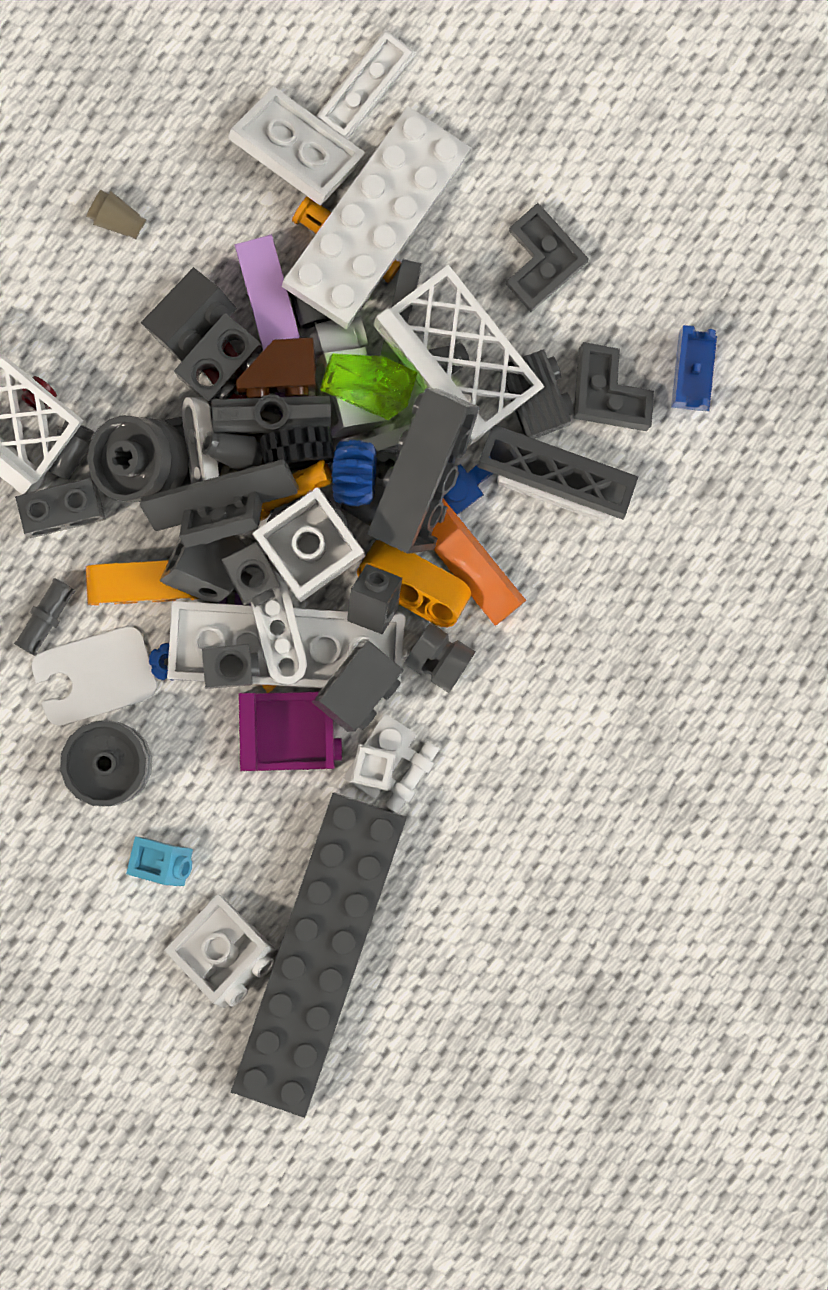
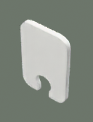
[32,626,157,726]

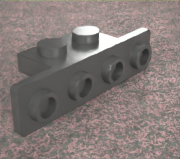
[140,460,298,548]

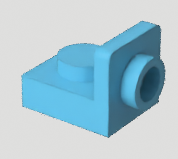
[126,836,193,886]

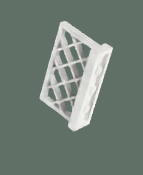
[374,265,545,447]
[0,352,84,495]

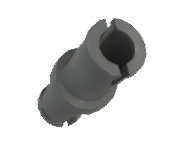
[14,578,75,656]

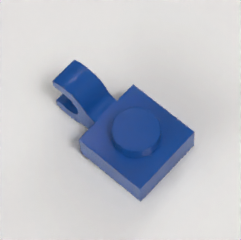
[443,456,494,515]

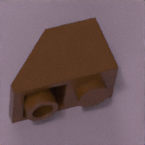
[236,338,317,398]

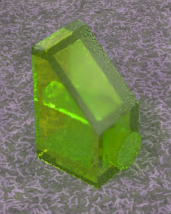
[320,353,418,420]

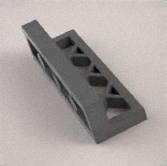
[477,425,638,520]

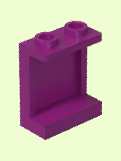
[239,692,342,771]

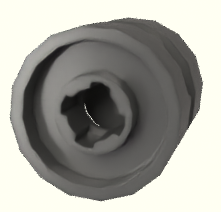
[404,622,476,693]

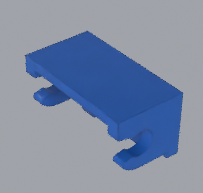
[671,325,717,412]

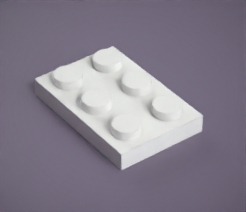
[228,87,366,206]

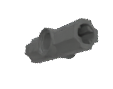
[212,394,331,435]

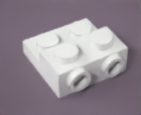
[164,894,278,1008]

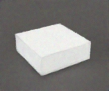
[350,744,397,791]

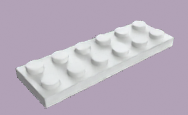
[282,106,471,329]
[167,601,405,693]

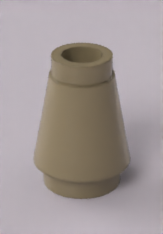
[86,190,147,240]

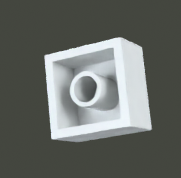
[252,487,365,602]

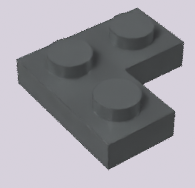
[506,203,589,312]
[573,342,654,432]

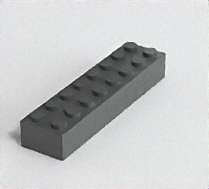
[230,792,407,1118]

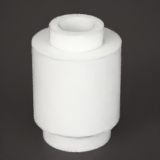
[310,316,369,356]

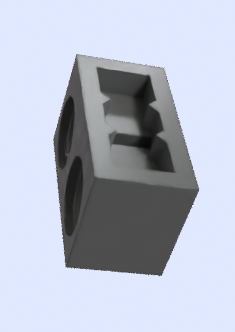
[174,313,263,404]
[15,478,106,538]

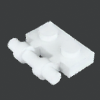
[343,714,439,814]

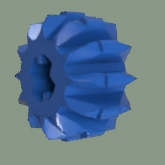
[332,439,377,506]

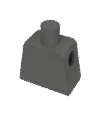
[160,535,253,604]

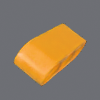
[357,540,471,628]
[86,560,199,606]

